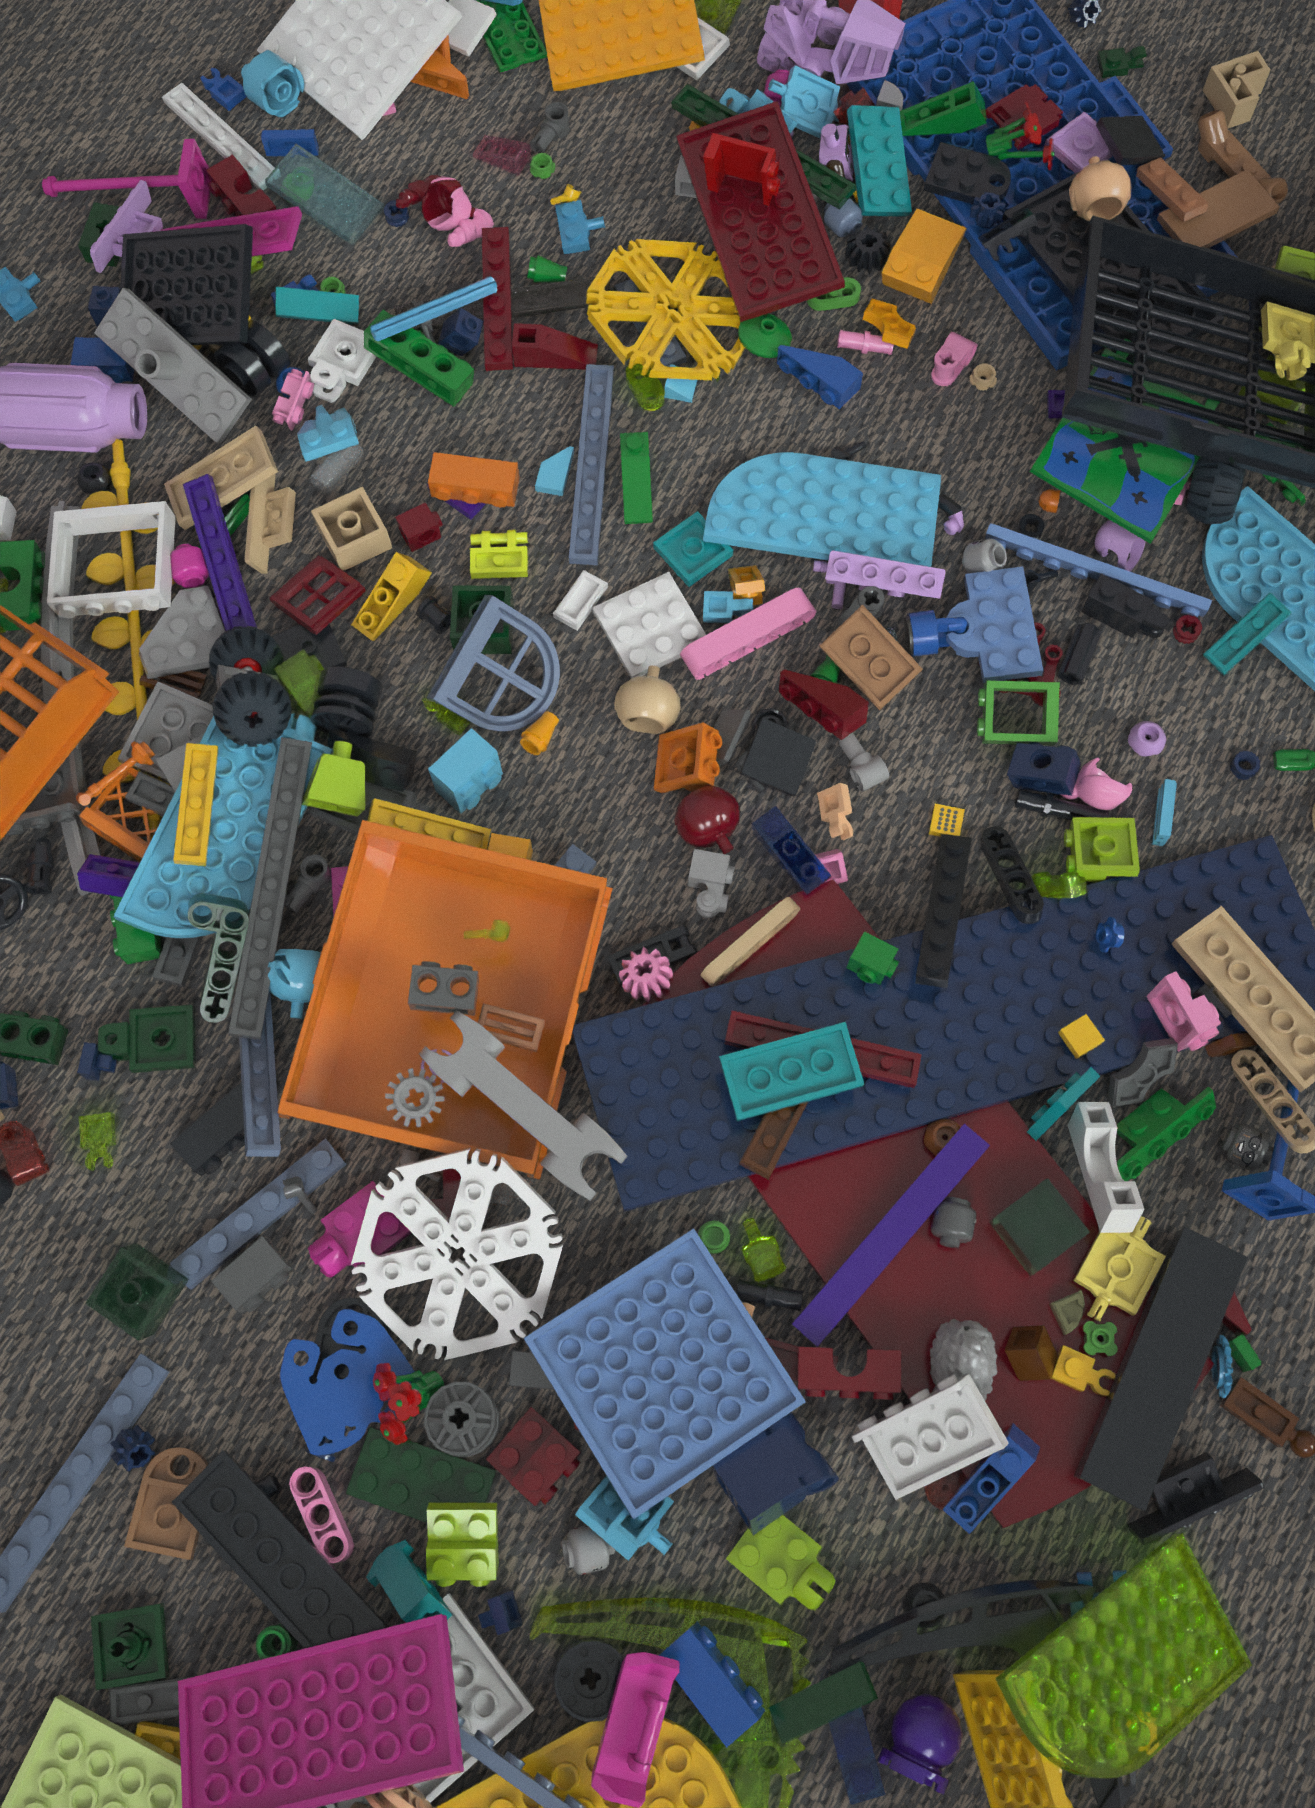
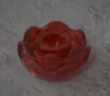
[924,1471,966,1510]

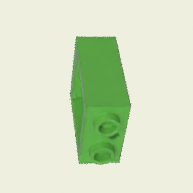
[977,681,1060,746]

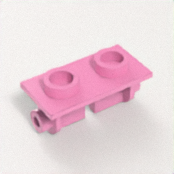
[272,369,314,431]

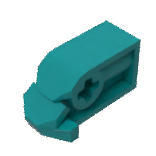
[366,1540,453,1623]

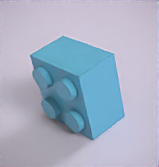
[428,728,503,814]

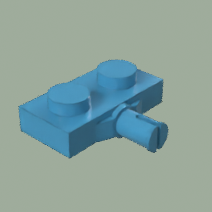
[555,200,605,254]
[0,267,41,322]

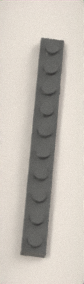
[228,737,312,1040]

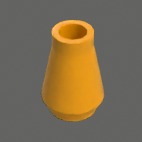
[520,711,559,755]

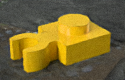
[1051,1345,1116,1396]

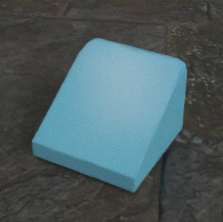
[665,364,697,403]

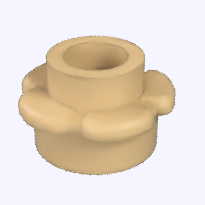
[970,363,997,391]

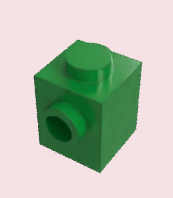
[846,931,899,985]

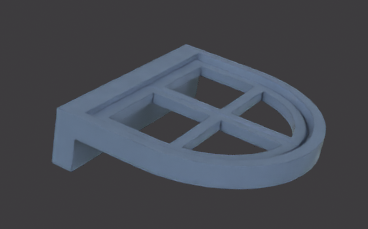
[427,595,560,731]

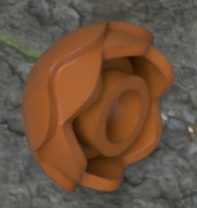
[924,1118,961,1156]

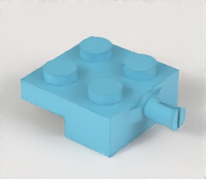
[575,1476,674,1561]

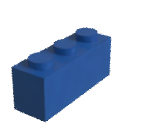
[659,1622,765,1748]

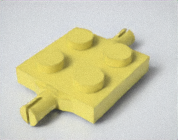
[1073,1216,1166,1322]

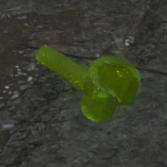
[464,920,511,942]

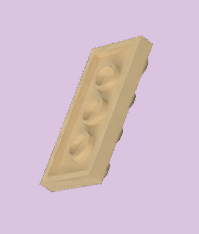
[164,426,278,530]

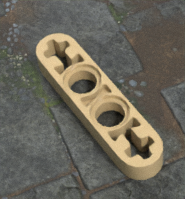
[700,897,800,987]
[1231,1050,1315,1153]

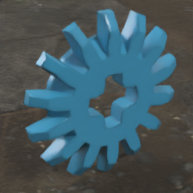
[1211,1335,1233,1398]

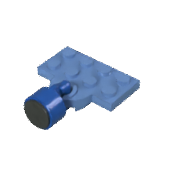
[904,566,1043,683]

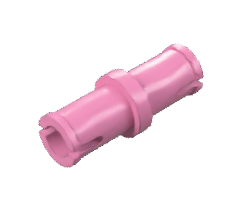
[837,330,894,355]

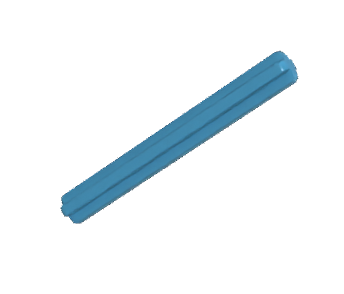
[370,276,497,341]

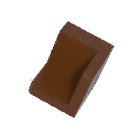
[1005,1325,1058,1381]

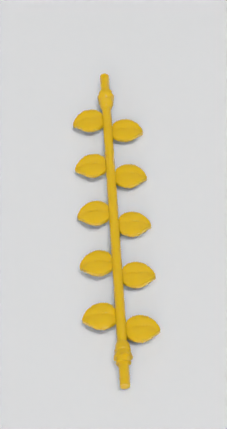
[81,439,175,840]

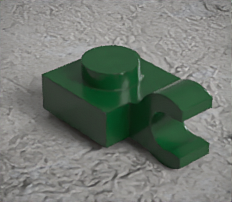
[1097,46,1147,78]

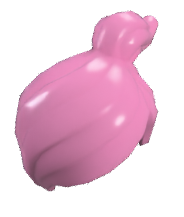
[1060,758,1132,811]

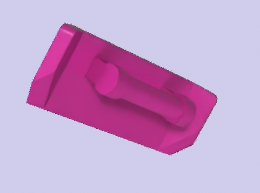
[591,1652,680,1808]

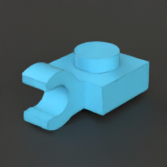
[703,591,753,623]

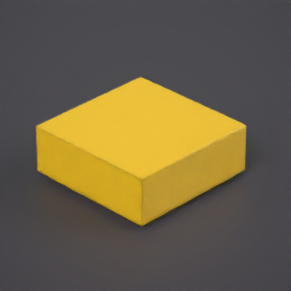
[1058,1014,1105,1059]

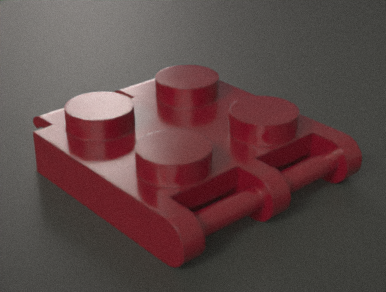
[986,84,1063,150]

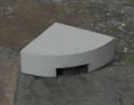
[876,80,903,111]

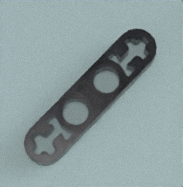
[981,826,1044,924]

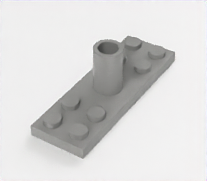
[94,288,252,443]

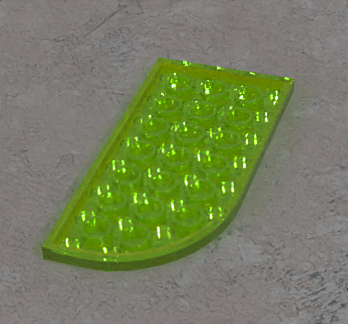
[995,1533,1252,1779]

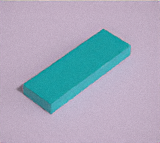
[275,287,359,325]
[1203,593,1291,676]

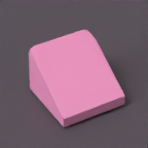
[809,849,848,885]

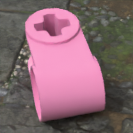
[931,332,977,386]

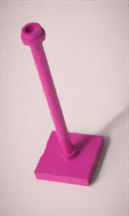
[42,139,211,219]

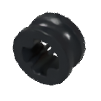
[1017,514,1045,540]

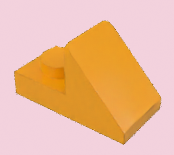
[728,565,765,605]

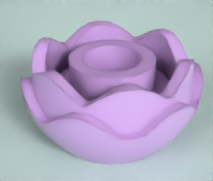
[1128,721,1166,756]

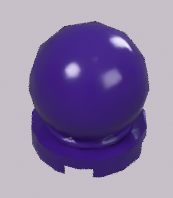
[877,1694,963,1795]

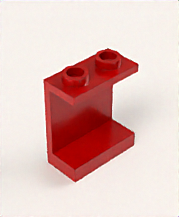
[703,133,781,206]

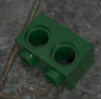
[0,1010,68,1065]

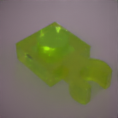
[422,696,470,736]
[79,1112,116,1171]

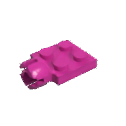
[308,1181,412,1278]

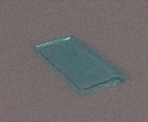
[265,143,384,245]

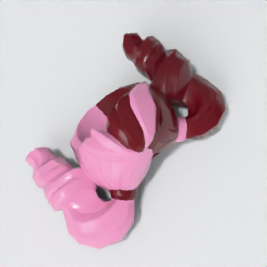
[396,175,494,247]

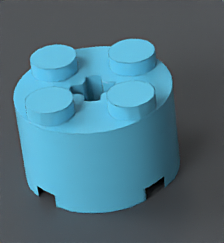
[241,50,304,117]

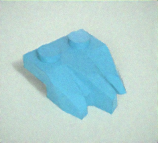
[297,405,359,462]

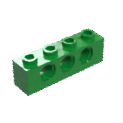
[364,310,474,407]

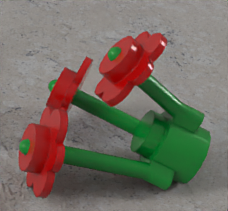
[373,1363,444,1445]

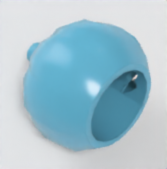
[265,949,321,1019]

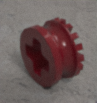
[1173,615,1202,644]

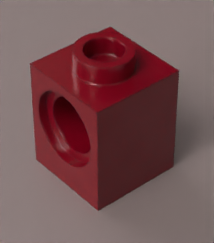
[395,502,443,552]

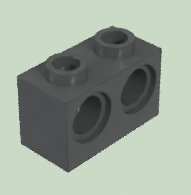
[408,961,479,1016]

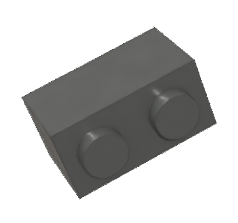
[211,1236,293,1314]

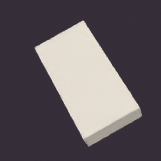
[553,570,608,631]

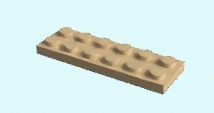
[1172,906,1315,1092]

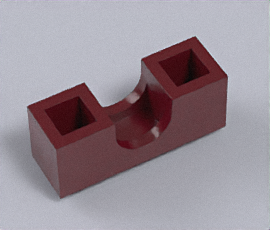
[206,154,277,217]
[798,1347,901,1400]

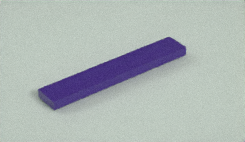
[183,474,257,631]

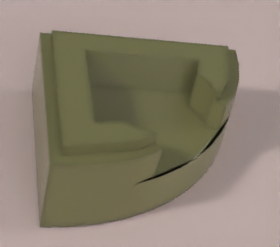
[1049,1291,1085,1335]

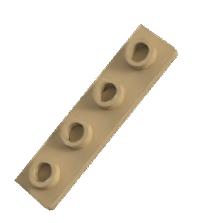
[245,474,296,574]

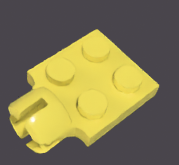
[1261,302,1315,380]

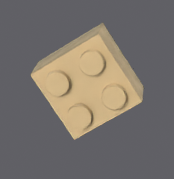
[311,487,392,571]

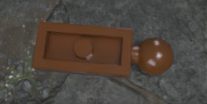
[1220,1377,1315,1458]

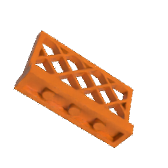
[79,767,157,863]

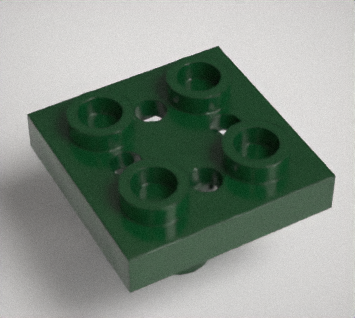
[91,1603,169,1690]

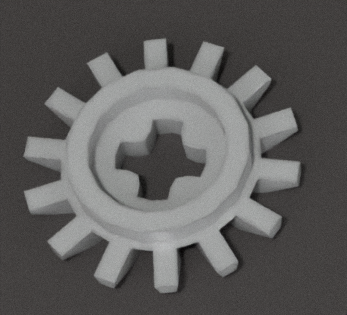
[385,1068,445,1127]

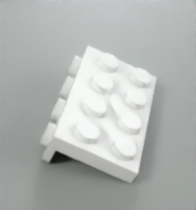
[851,1374,1009,1500]

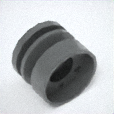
[424,1382,501,1457]

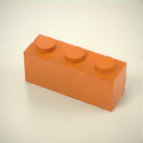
[428,452,520,508]

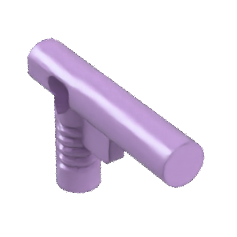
[813,560,846,609]

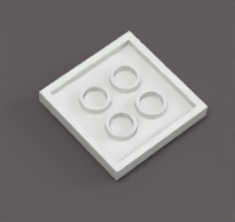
[592,572,706,678]

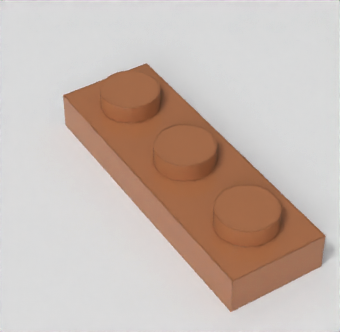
[1136,157,1208,222]

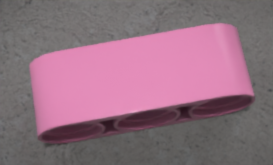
[289,1466,354,1563]

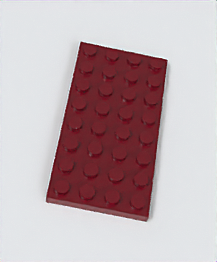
[676,101,845,322]

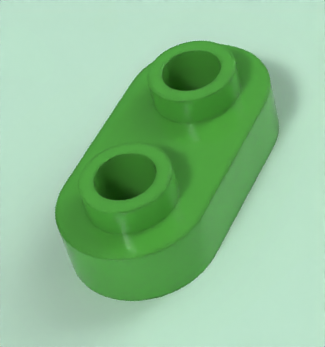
[807,277,861,311]

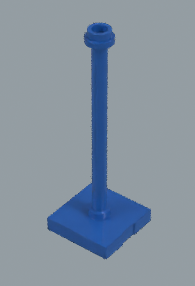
[1222,1079,1315,1221]

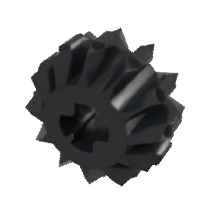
[845,225,891,275]

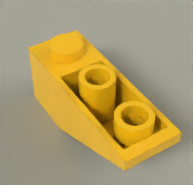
[351,552,432,641]

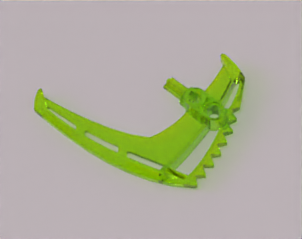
[530,1597,811,1808]

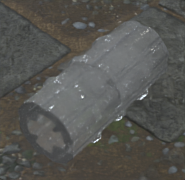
[310,444,364,495]

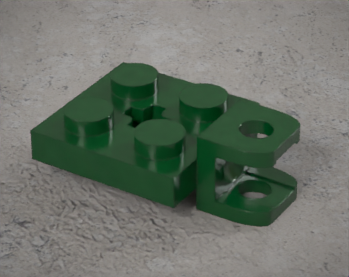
[98,1005,196,1073]

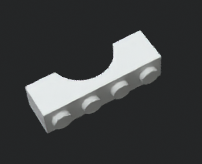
[1068,1102,1144,1233]

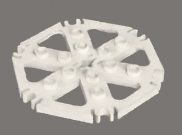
[351,1148,564,1360]

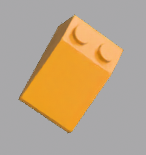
[881,209,966,304]

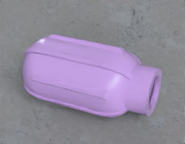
[0,363,147,453]

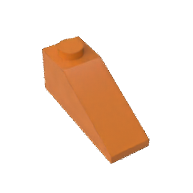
[410,50,469,99]

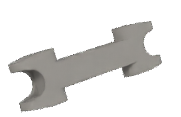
[419,1010,628,1201]

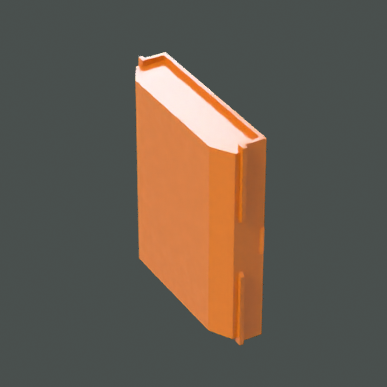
[277,820,612,1180]

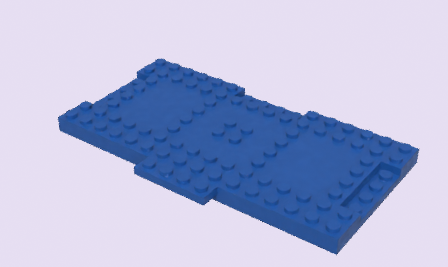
[846,0,1238,371]

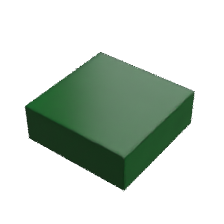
[1228,1334,1261,1372]

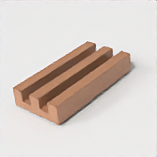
[478,1003,545,1052]

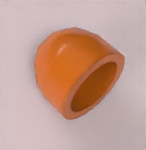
[1039,489,1061,513]

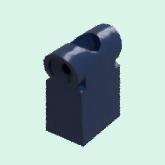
[712,1412,839,1536]

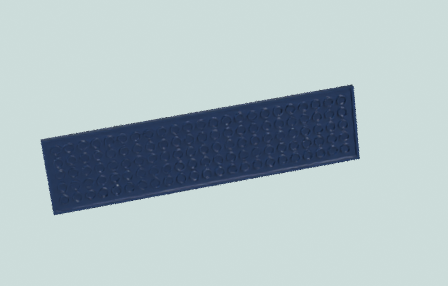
[572,835,1315,1212]

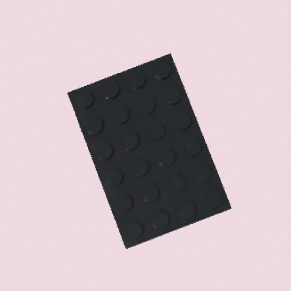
[120,224,253,346]

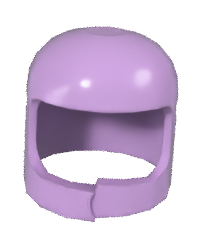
[1094,520,1145,571]

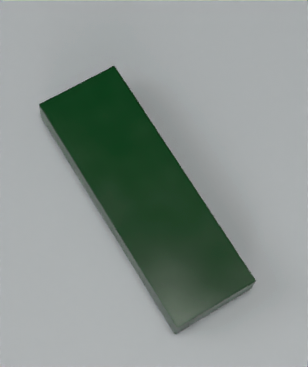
[769,1662,878,1744]

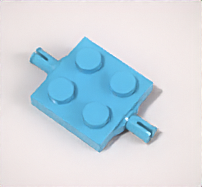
[768,65,848,139]

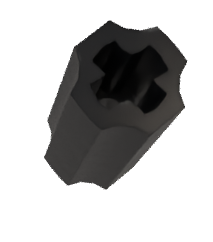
[1058,623,1102,686]

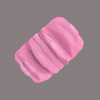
[619,947,673,1003]

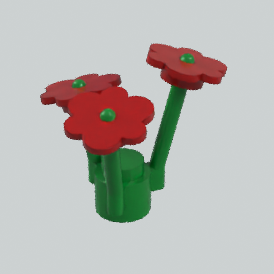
[986,101,1055,171]

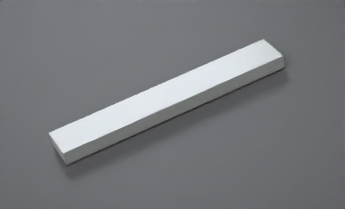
[162,83,281,190]

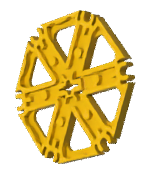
[586,239,746,380]

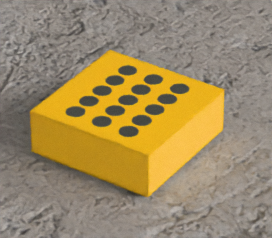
[929,803,965,837]

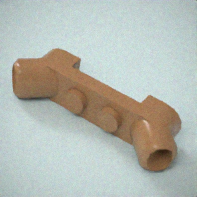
[1197,110,1288,204]

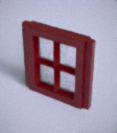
[269,555,366,635]

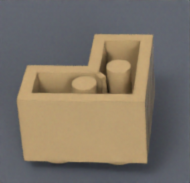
[1203,51,1270,128]

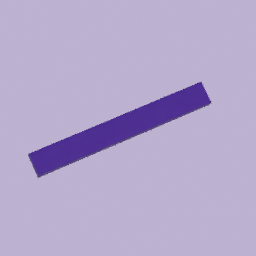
[792,1124,990,1347]

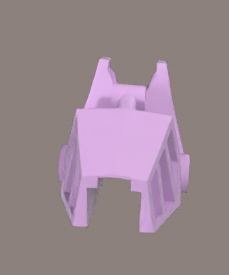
[757,0,906,84]

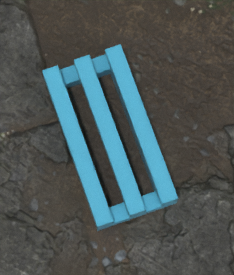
[1152,779,1177,846]

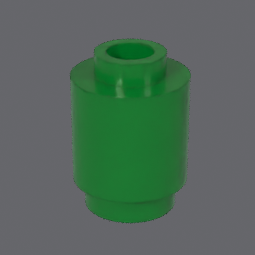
[256,1624,298,1660]

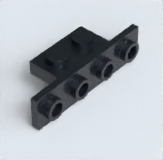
[1127,1452,1264,1545]

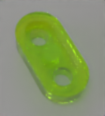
[626,364,665,411]
[1031,872,1087,898]

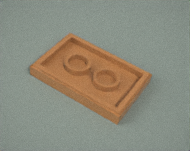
[819,605,923,710]

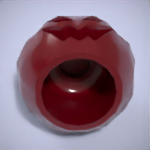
[674,785,740,854]

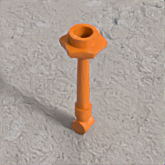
[76,741,155,806]

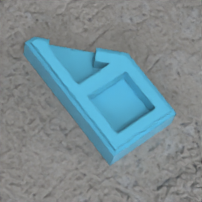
[535,446,574,496]

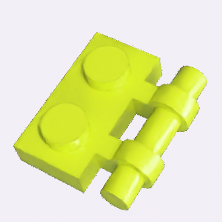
[470,530,528,579]

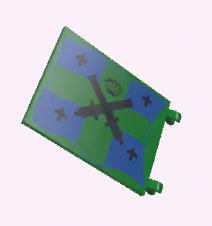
[1029,339,1220,544]

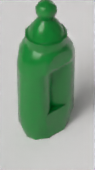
[1273,749,1315,771]

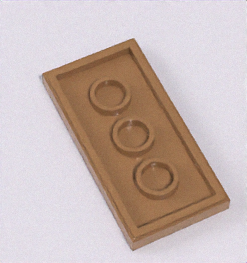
[1157,169,1280,248]

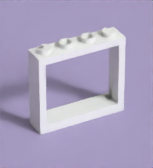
[47,501,175,618]

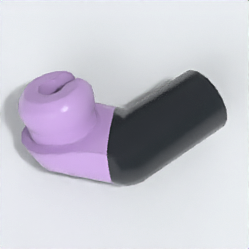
[938,494,964,535]

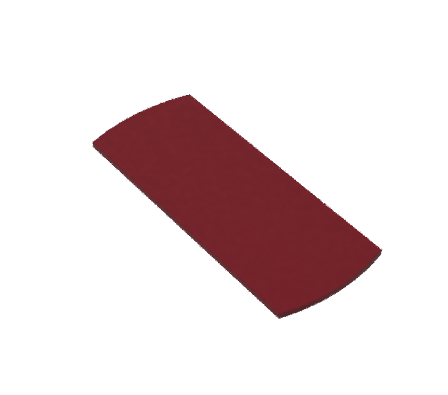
[642,879,1214,1528]

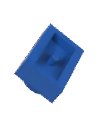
[261,129,319,156]

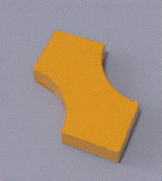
[862,298,916,349]

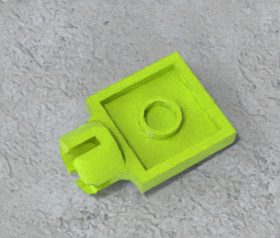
[726,1515,836,1610]

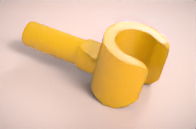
[550,184,581,205]

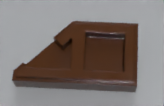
[1204,1033,1258,1057]

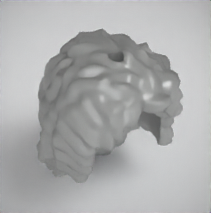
[930,1319,998,1400]

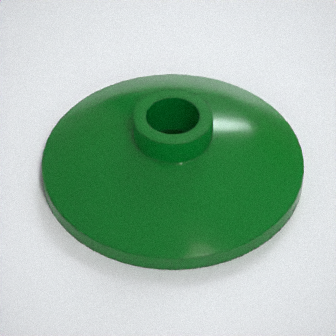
[738,313,792,358]

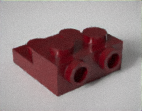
[486,1407,581,1506]

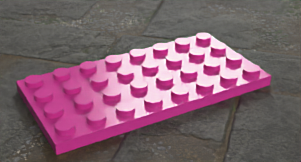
[178,1614,464,1808]

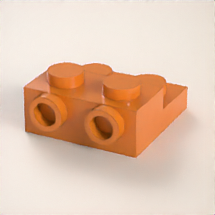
[654,722,722,793]

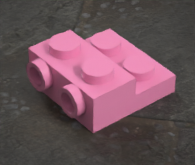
[1146,971,1221,1052]

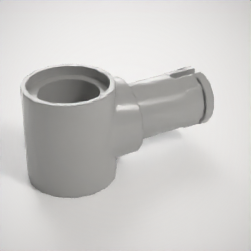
[839,733,889,792]

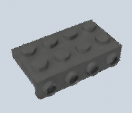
[6,748,87,835]

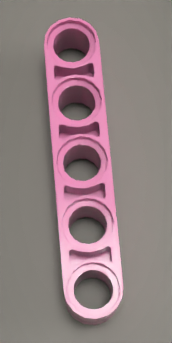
[680,587,817,680]

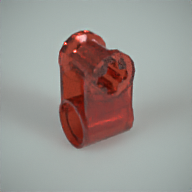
[0,1121,49,1186]

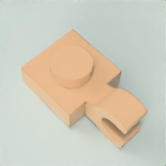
[817,783,853,840]

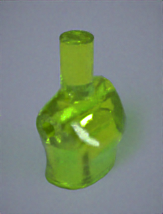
[741,1218,786,1282]

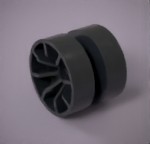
[214,320,290,397]

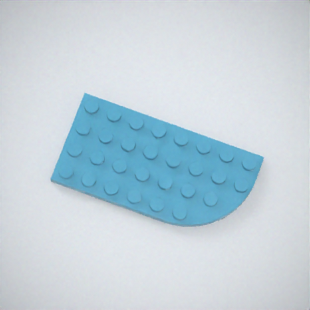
[703,452,941,567]
[1202,486,1315,691]
[114,716,333,938]

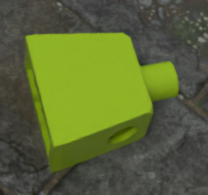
[302,741,365,817]

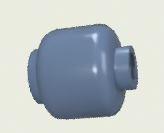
[824,198,863,237]

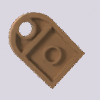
[124,1447,208,1560]

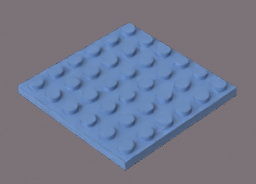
[524,1229,806,1519]

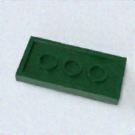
[346,1427,497,1523]

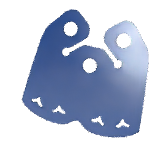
[280,1309,415,1455]

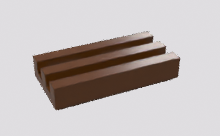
[139,670,206,699]

